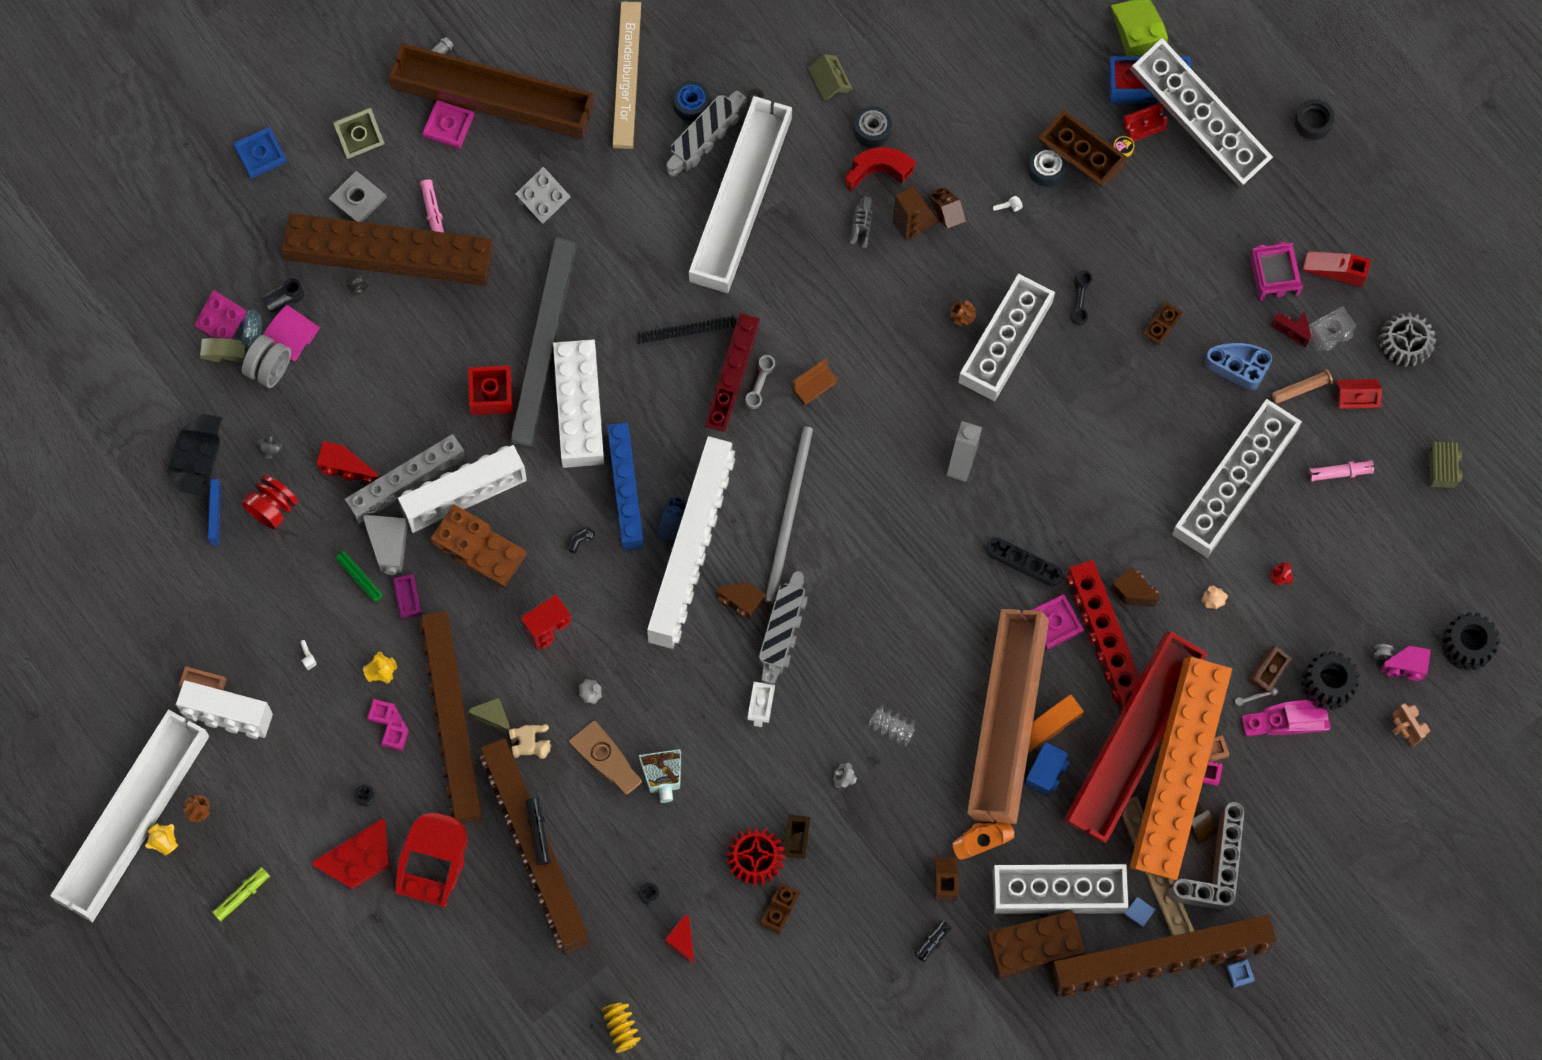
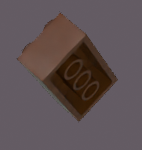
[986,910,1085,980]

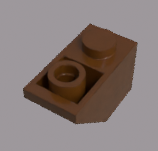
[928,188,966,229]
[1111,567,1160,606]
[716,582,765,620]
[935,857,959,901]

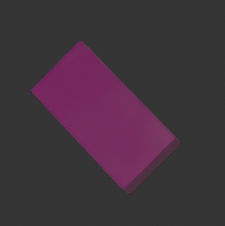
[393,574,422,620]

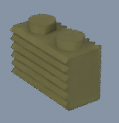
[1429,441,1462,488]

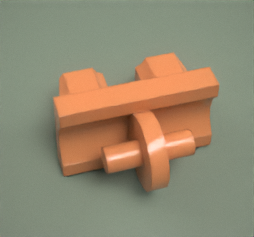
[1391,703,1430,747]

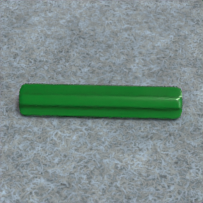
[336,551,383,602]

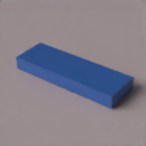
[208,479,222,546]

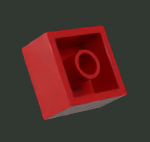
[468,366,513,416]

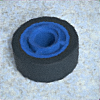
[672,80,711,121]

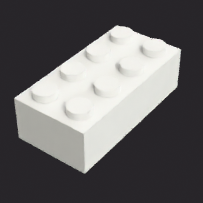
[176,680,273,739]

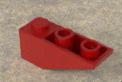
[1303,252,1371,287]
[317,441,379,485]

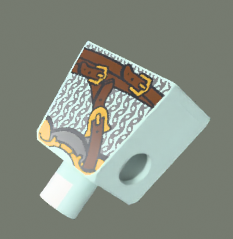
[639,749,681,803]

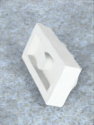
[747,682,775,727]

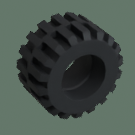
[1441,612,1500,671]
[1301,651,1360,710]

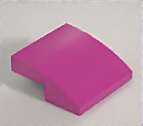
[263,305,320,361]

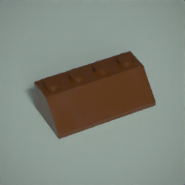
[1038,110,1127,187]

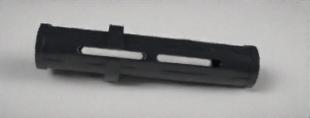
[526,798,551,866]

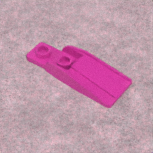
[1242,699,1331,737]

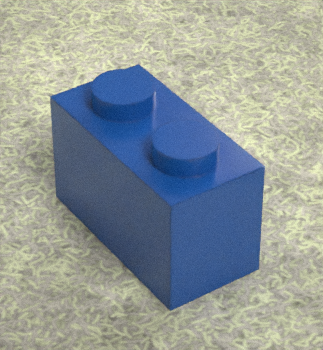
[1024,742,1069,796]

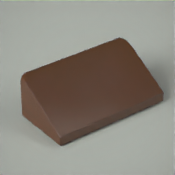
[1248,646,1292,692]

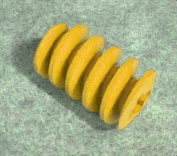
[601,1003,641,1053]

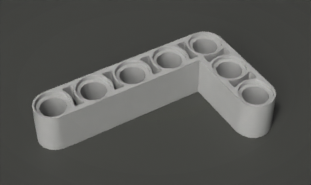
[1168,802,1244,910]

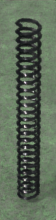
[637,315,737,345]

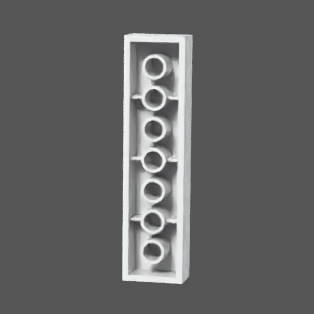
[1130,38,1273,187]
[1172,399,1302,558]

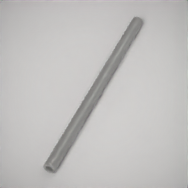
[765,426,813,605]

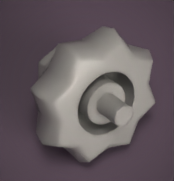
[578,679,602,705]
[833,763,857,788]

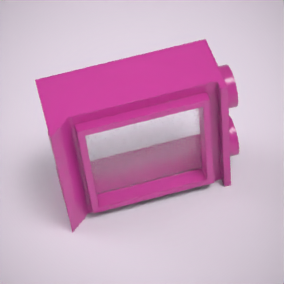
[1250,242,1303,301]

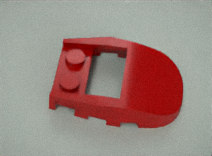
[395,812,468,907]

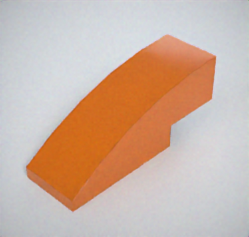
[1028,695,1084,753]

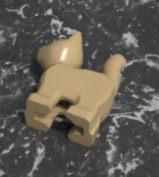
[509,724,551,759]

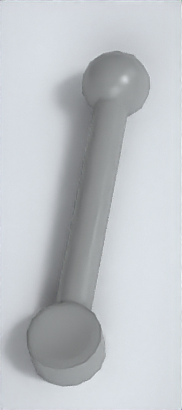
[1235,687,1278,707]

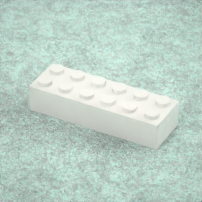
[958,274,1055,401]
[553,340,604,468]
[398,445,527,533]
[993,864,1128,914]

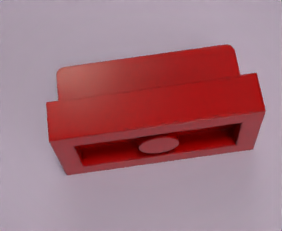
[1336,379,1382,409]

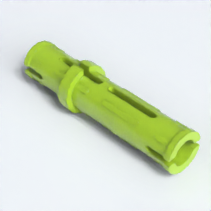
[212,867,270,922]

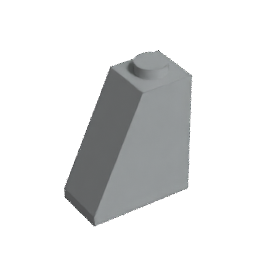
[947,421,982,482]
[363,515,408,575]

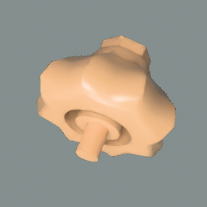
[1201,586,1228,609]

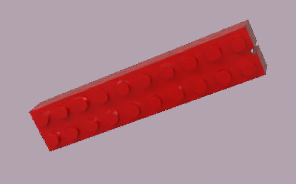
[1063,632,1208,843]

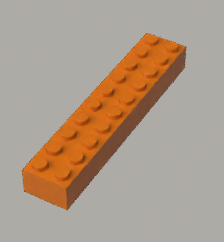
[1129,657,1232,880]

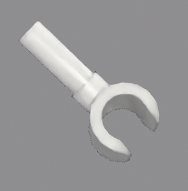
[993,196,1023,211]
[300,640,316,670]

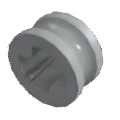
[1374,644,1394,660]

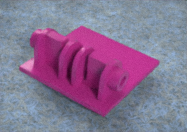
[194,290,248,339]

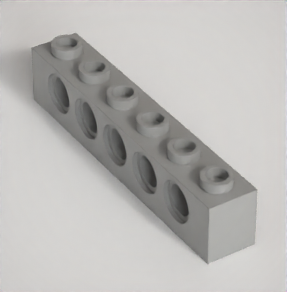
[345,434,466,524]

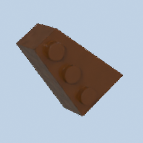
[893,186,940,241]

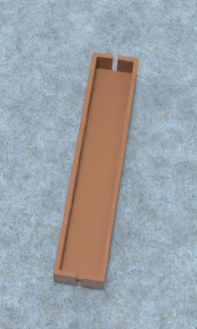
[967,609,1049,824]

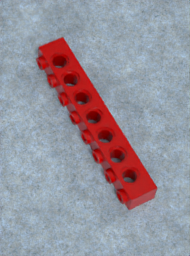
[1066,560,1140,715]

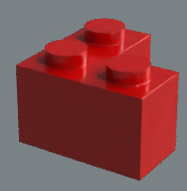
[520,594,572,650]

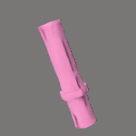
[420,179,444,232]
[1309,460,1374,482]

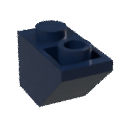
[658,497,687,541]

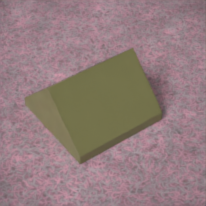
[333,107,384,159]

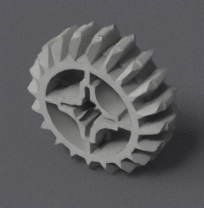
[1379,312,1436,367]

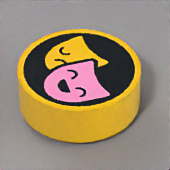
[1114,136,1134,157]

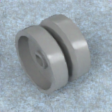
[242,335,291,388]

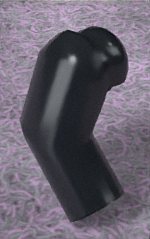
[567,527,595,553]

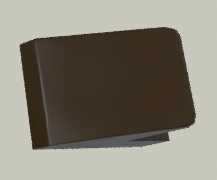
[1190,802,1217,844]
[784,814,810,859]

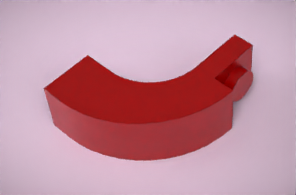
[845,147,916,192]

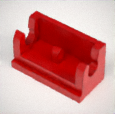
[1122,103,1168,142]

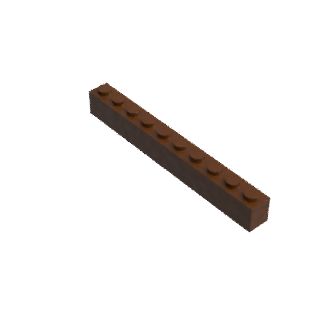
[419,611,483,824]

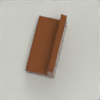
[792,359,838,406]

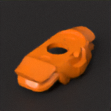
[953,822,1014,860]

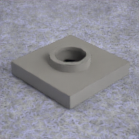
[328,171,387,222]

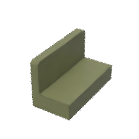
[808,54,853,101]

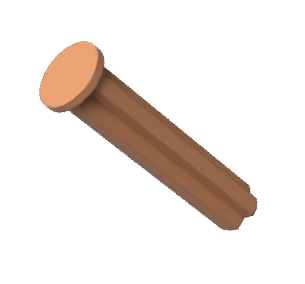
[1272,369,1333,404]

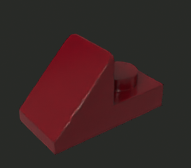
[1271,311,1311,348]

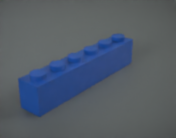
[607,422,644,551]

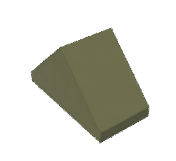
[469,698,510,735]

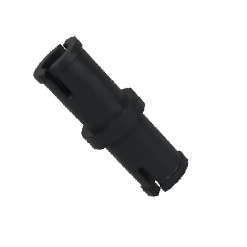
[914,920,952,962]

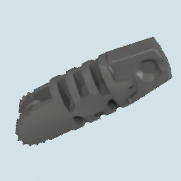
[850,196,873,248]

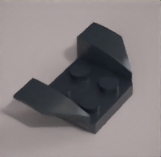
[167,414,222,495]

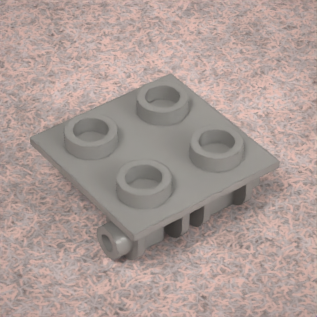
[515,167,571,224]

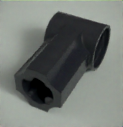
[262,278,305,313]

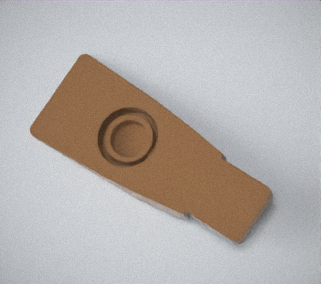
[569,721,642,795]

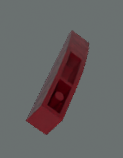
[705,313,760,432]

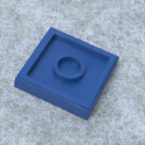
[233,127,287,179]

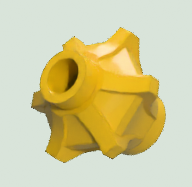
[363,651,397,683]
[145,823,178,856]

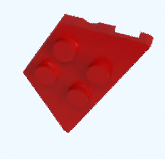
[312,818,389,890]

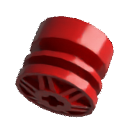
[241,474,298,530]

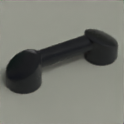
[1070,270,1093,325]

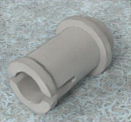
[431,37,454,54]

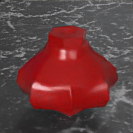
[1270,562,1293,585]

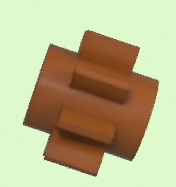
[950,300,976,327]
[183,795,210,822]

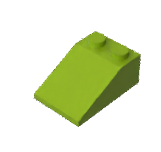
[1111,0,1168,56]

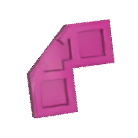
[367,699,409,752]

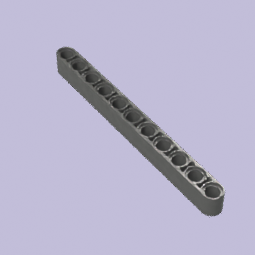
[511,237,577,447]

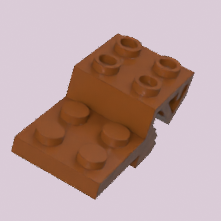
[431,504,527,588]

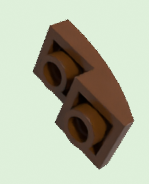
[1143,302,1183,345]
[760,883,800,935]

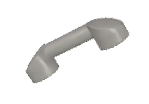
[744,355,775,409]

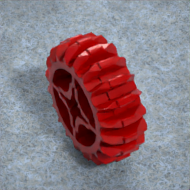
[726,827,785,886]

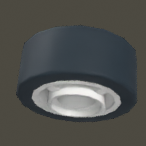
[1028,146,1067,187]

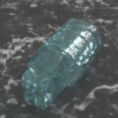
[242,309,262,347]

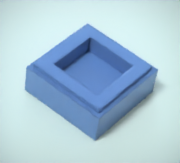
[1124,897,1155,928]
[1226,959,1255,988]

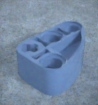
[1205,343,1272,391]

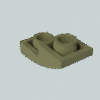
[199,338,246,363]

